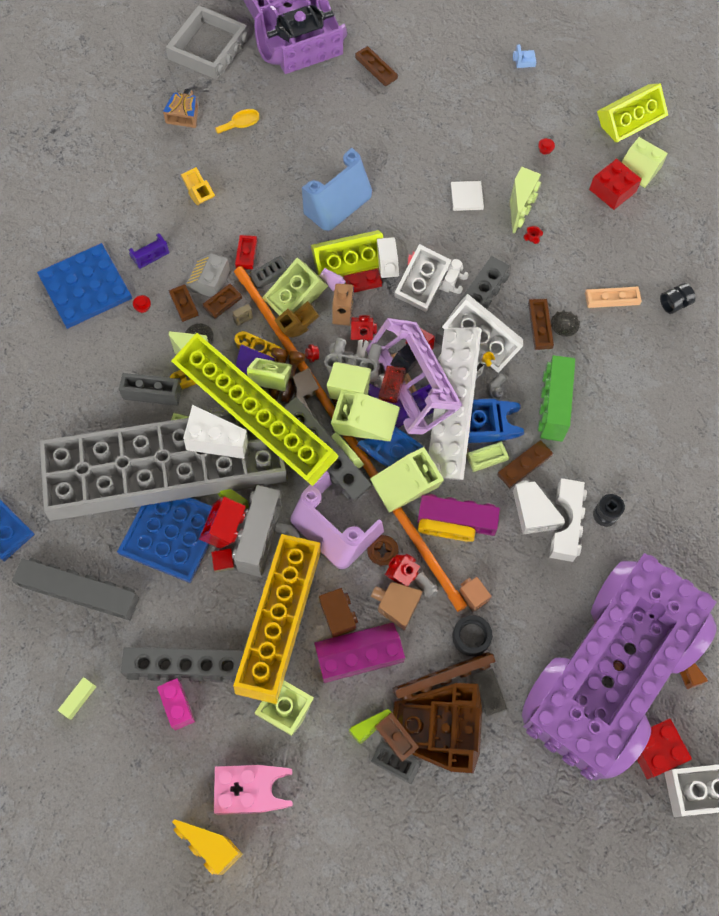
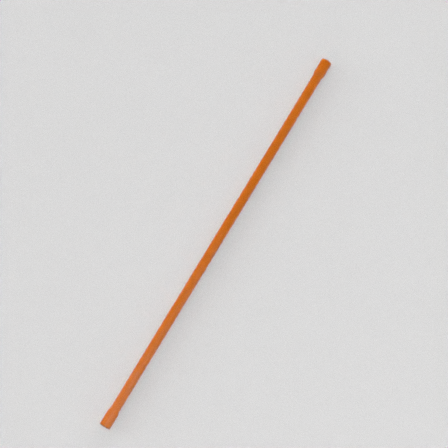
[234,266,468,612]

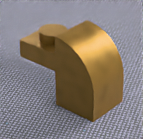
[275,301,320,337]

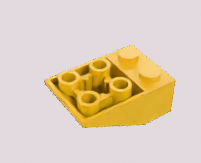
[172,819,243,875]

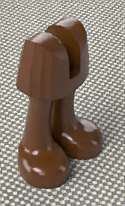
[269,348,306,403]

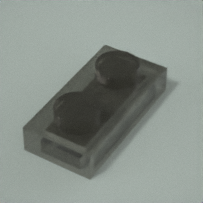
[472,668,507,716]

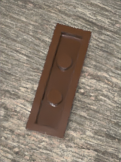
[355,46,398,87]
[528,299,554,350]
[497,440,553,489]

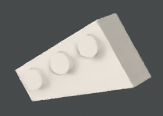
[183,405,248,459]

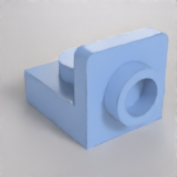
[513,44,536,68]

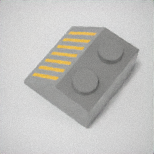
[185,254,230,297]

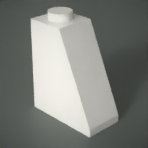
[513,481,565,534]

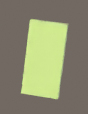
[332,432,364,468]
[466,441,509,472]

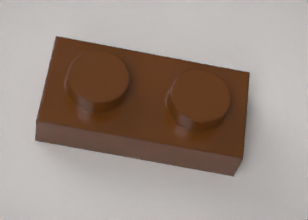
[168,284,199,322]
[203,284,242,319]
[374,712,419,762]

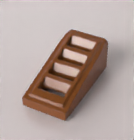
[680,663,708,689]

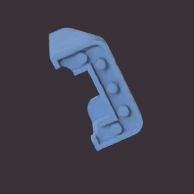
[302,148,372,231]

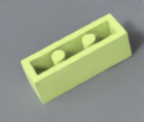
[58,677,96,720]

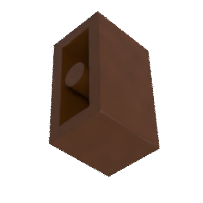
[319,588,358,638]

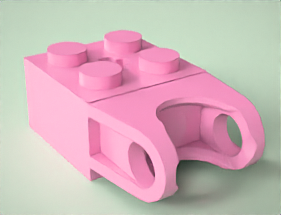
[214,765,293,815]

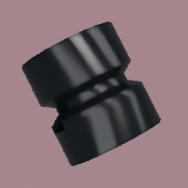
[660,283,696,314]
[593,494,625,527]

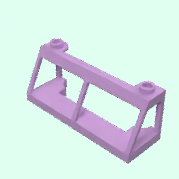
[366,318,462,435]

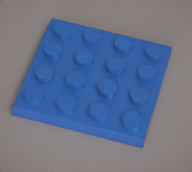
[37,243,133,329]
[117,498,212,583]

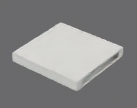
[451,181,484,211]

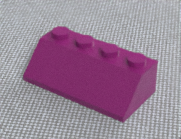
[314,622,405,683]

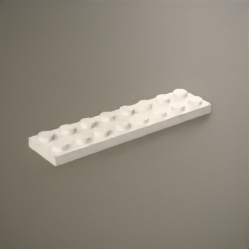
[429,327,482,480]

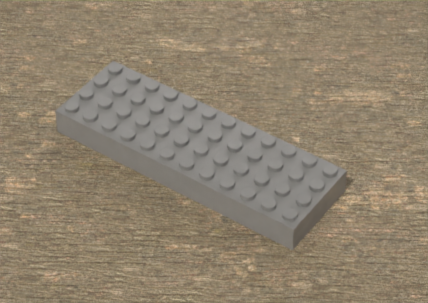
[40,412,287,521]

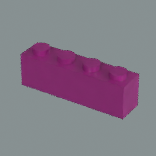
[417,494,500,536]

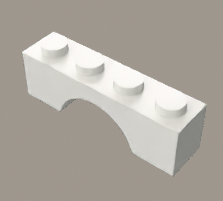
[549,478,587,562]

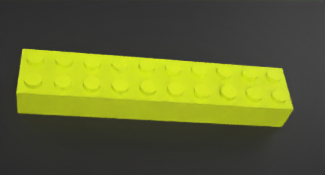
[171,333,339,486]

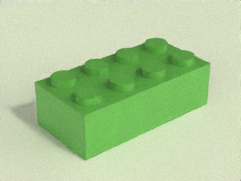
[538,355,575,442]

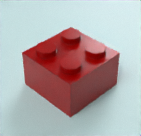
[589,159,642,210]
[199,497,246,549]
[637,718,692,779]

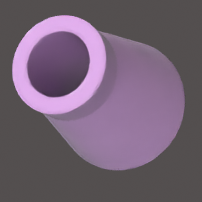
[319,268,346,291]

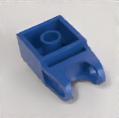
[468,399,524,443]

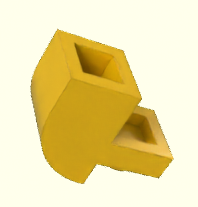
[181,167,215,205]

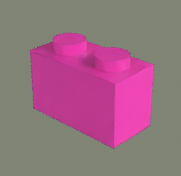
[157,679,195,731]

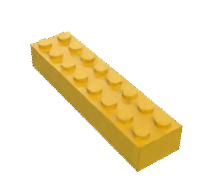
[233,534,320,704]

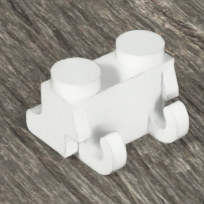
[438,259,469,294]

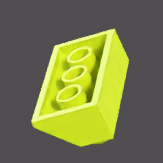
[597,83,668,142]
[311,230,383,281]

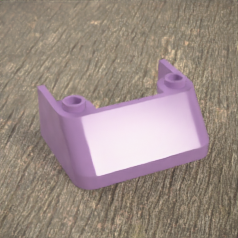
[291,471,384,569]

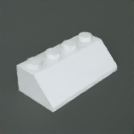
[442,294,523,373]

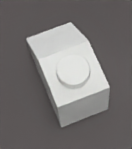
[377,237,399,278]

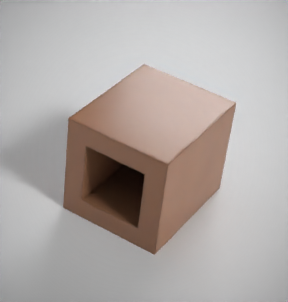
[459,577,492,612]

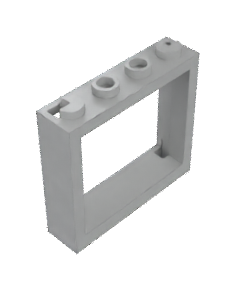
[165,5,249,80]

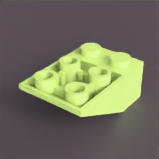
[510,167,541,233]
[331,390,400,441]
[370,447,444,513]

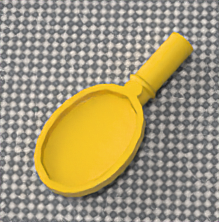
[215,109,259,134]

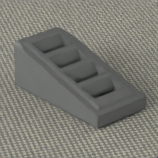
[250,256,288,289]
[371,742,421,784]

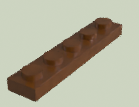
[392,652,496,700]

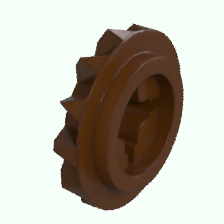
[367,535,399,567]

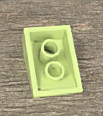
[262,258,328,316]

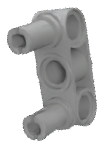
[324,338,382,383]

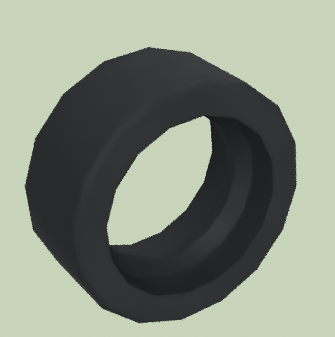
[452,615,493,656]

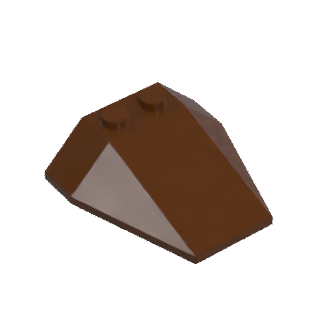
[393,683,482,774]

